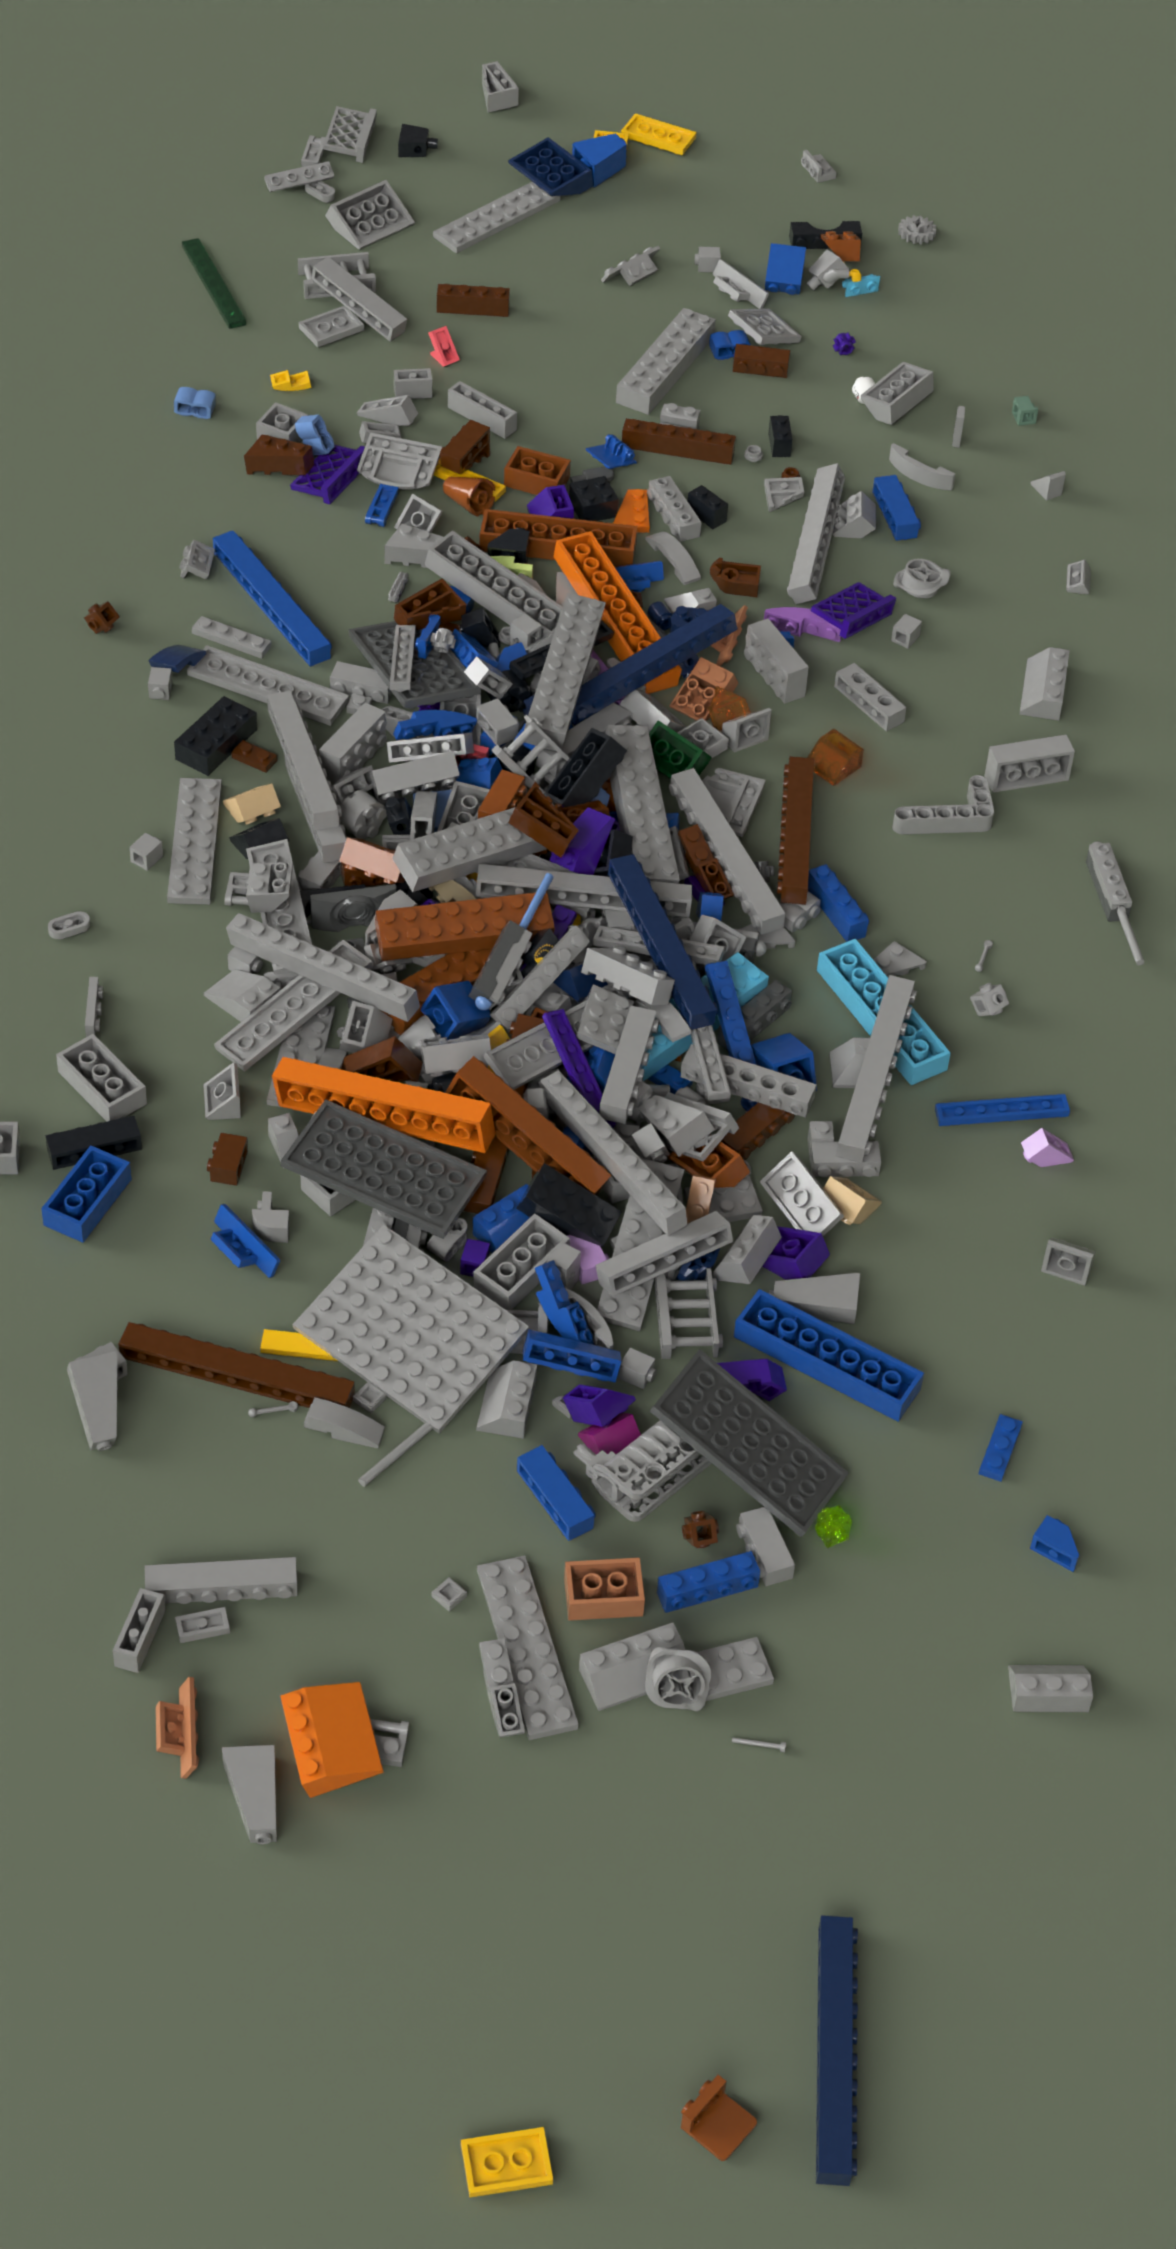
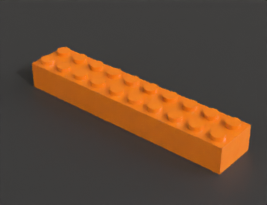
[553,531,682,694]
[272,1057,496,1153]

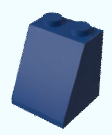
[572,133,627,188]
[765,243,806,295]
[420,981,491,1040]
[751,1033,817,1091]

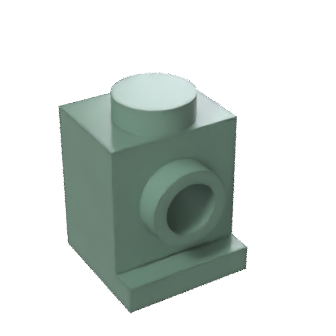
[1012,396,1038,426]

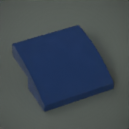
[148,645,207,673]

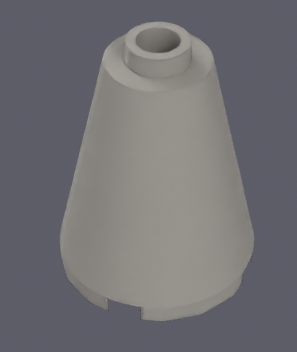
[398,1015,441,1061]

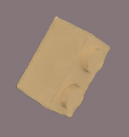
[222,783,281,824]
[823,1176,882,1225]

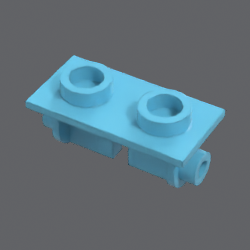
[842,274,880,297]

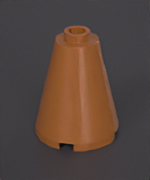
[443,476,495,516]

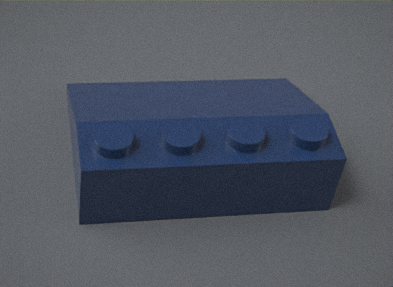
[508,137,593,196]

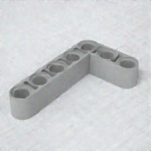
[892,775,994,834]

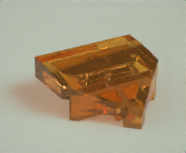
[707,686,751,731]

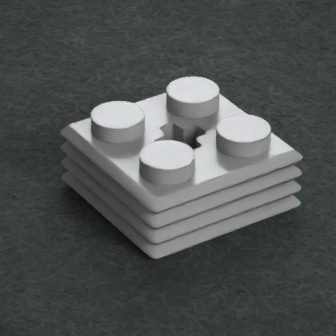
[677,718,729,758]

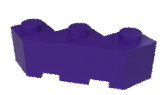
[717,1359,787,1401]

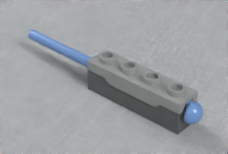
[468,873,554,1010]

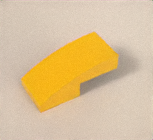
[270,370,312,391]

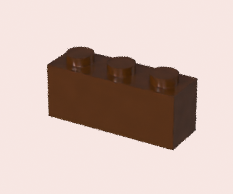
[733,344,790,378]

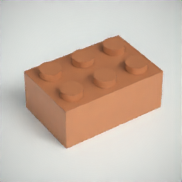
[564,1558,645,1621]

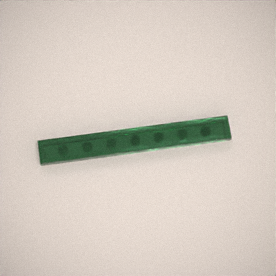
[182,238,246,329]

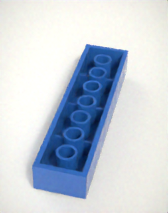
[734,1289,924,1422]

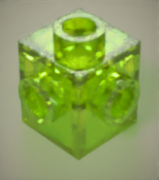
[815,1505,852,1548]

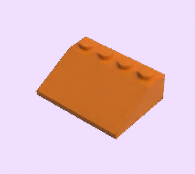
[280,1682,384,1798]

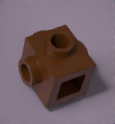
[84,601,120,634]
[682,1511,719,1548]

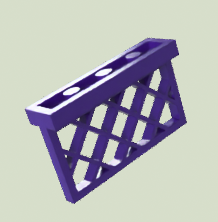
[290,445,365,504]
[811,582,896,639]

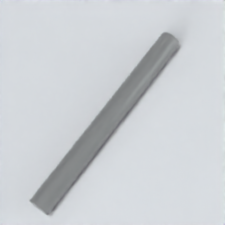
[358,1422,433,1487]

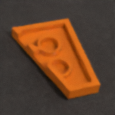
[613,489,650,533]

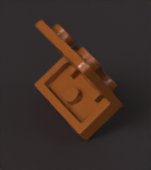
[681,2075,757,2161]

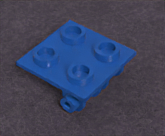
[585,434,637,469]

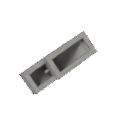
[308,1397,385,1448]

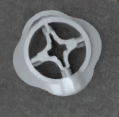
[893,559,951,598]
[645,1647,711,1711]

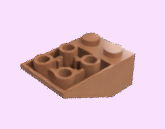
[669,657,739,721]

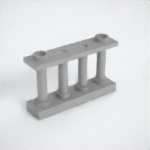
[298,252,376,299]
[492,715,569,806]
[654,1268,723,1359]

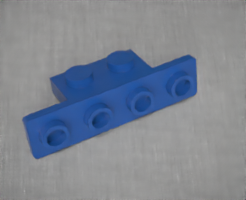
[615,561,664,592]
[211,1204,280,1278]

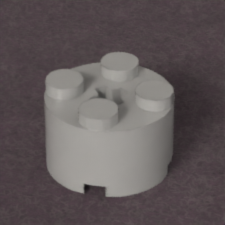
[340,790,387,839]

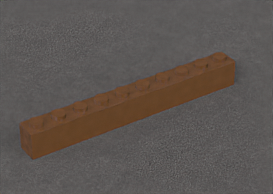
[777,756,814,905]
[463,1013,544,1214]
[118,1322,355,1408]

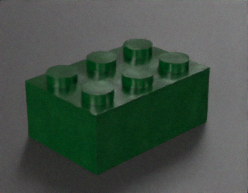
[649,720,712,779]

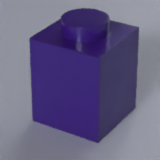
[460,1239,490,1277]

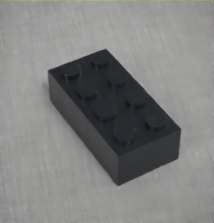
[174,696,257,776]
[544,728,627,808]
[516,1163,622,1249]

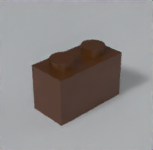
[207,1133,248,1186]

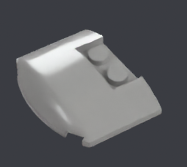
[357,432,442,490]
[702,768,766,837]

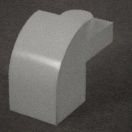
[252,1191,289,1243]

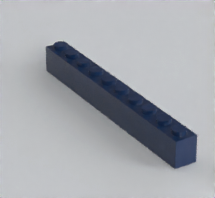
[571,604,738,725]
[608,854,718,1030]
[816,1915,858,2186]

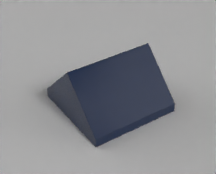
[553,961,608,1002]

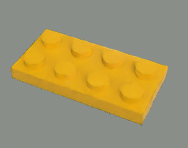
[621,113,697,155]

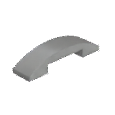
[889,443,956,490]
[645,531,701,585]
[633,999,692,1042]
[565,1288,613,1350]

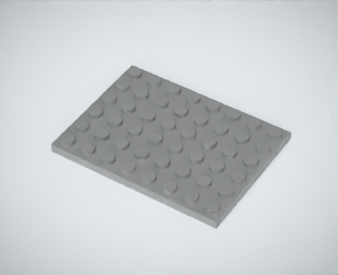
[292,1224,529,1434]

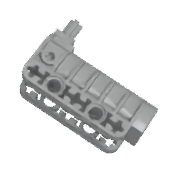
[574,1420,711,1522]

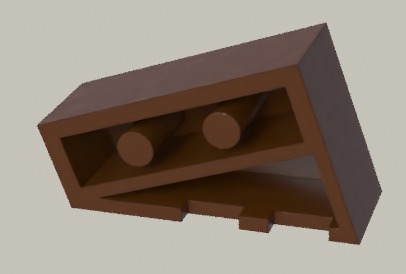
[439,420,490,474]
[244,435,314,475]
[394,578,467,630]
[508,782,579,858]
[341,1036,423,1082]

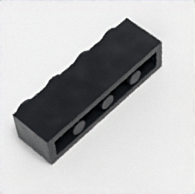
[45,1116,142,1170]

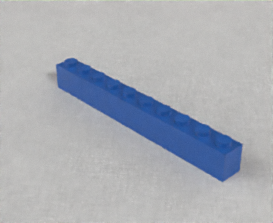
[213,530,332,666]

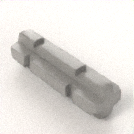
[388,572,409,603]

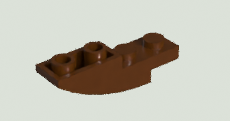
[678,824,734,900]

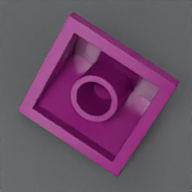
[578,1412,641,1455]

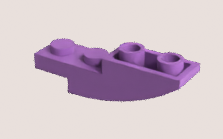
[764,607,842,642]

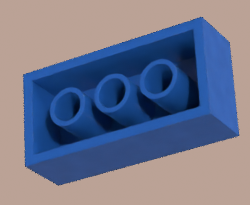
[41,1145,132,1243]

